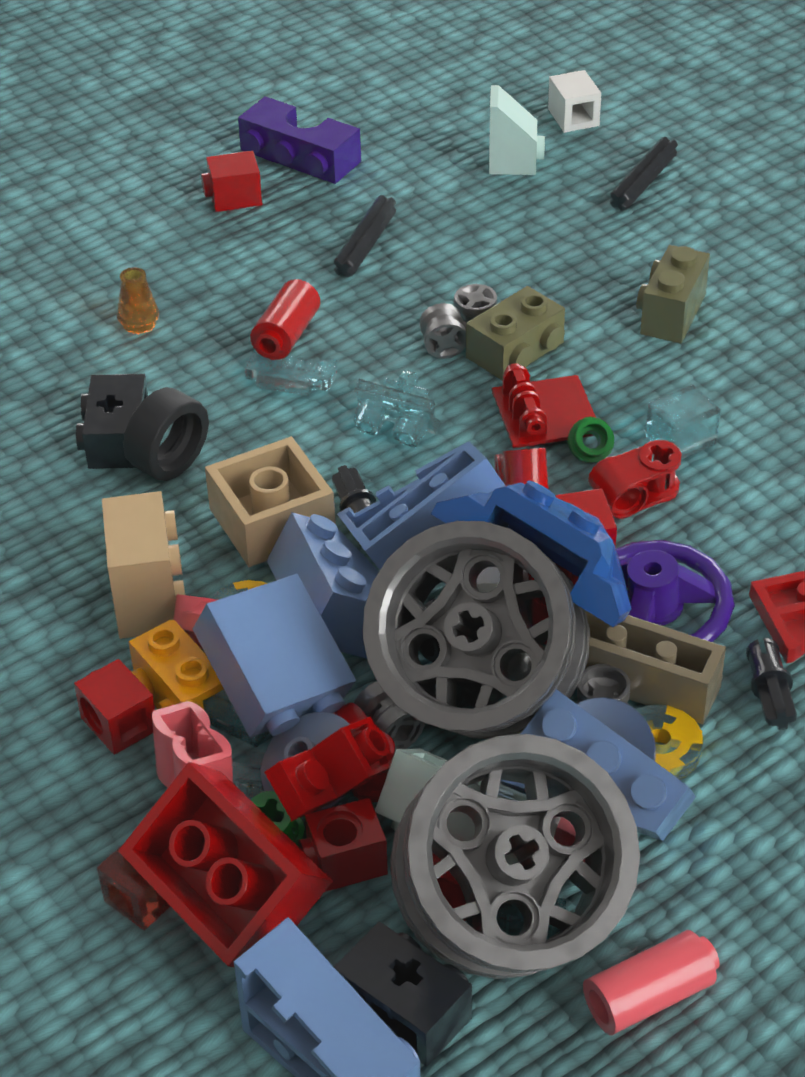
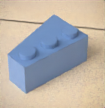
[337,441,506,570]
[267,512,379,658]
[500,689,696,841]
[234,917,421,1077]

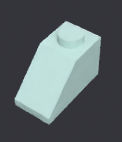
[489,85,545,175]

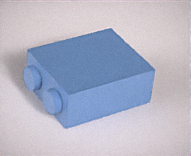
[192,574,357,738]

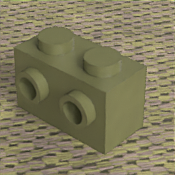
[636,245,710,344]
[466,286,565,380]

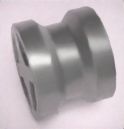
[454,284,497,329]
[420,303,466,359]

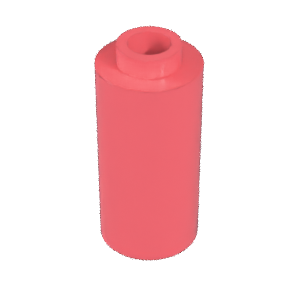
[583,930,720,1035]

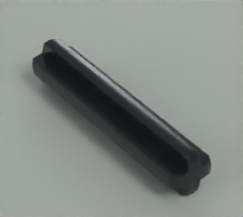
[610,137,678,211]
[334,195,396,277]

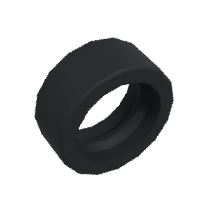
[123,387,209,481]

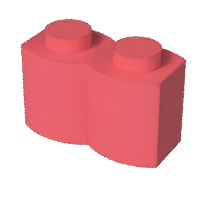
[152,701,233,788]

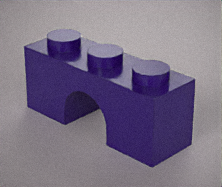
[238,96,361,184]

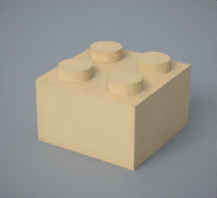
[205,436,336,567]
[102,491,185,639]

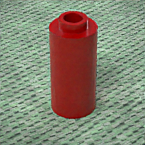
[250,279,320,360]

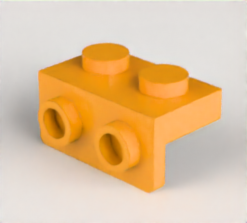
[128,620,224,710]

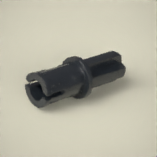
[332,465,376,543]
[746,638,797,730]

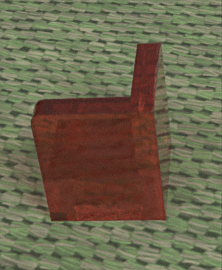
[97,844,171,931]

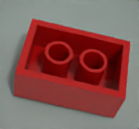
[118,762,333,967]

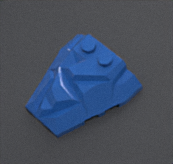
[431,481,632,627]

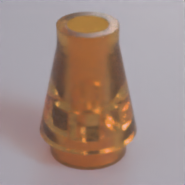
[117,267,160,334]

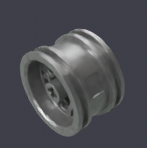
[363,521,590,739]
[390,734,640,979]

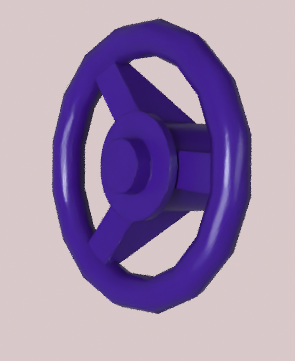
[616,540,735,642]

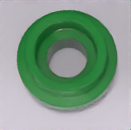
[568,417,614,464]

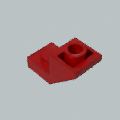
[264,717,394,821]

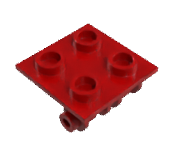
[491,363,596,448]

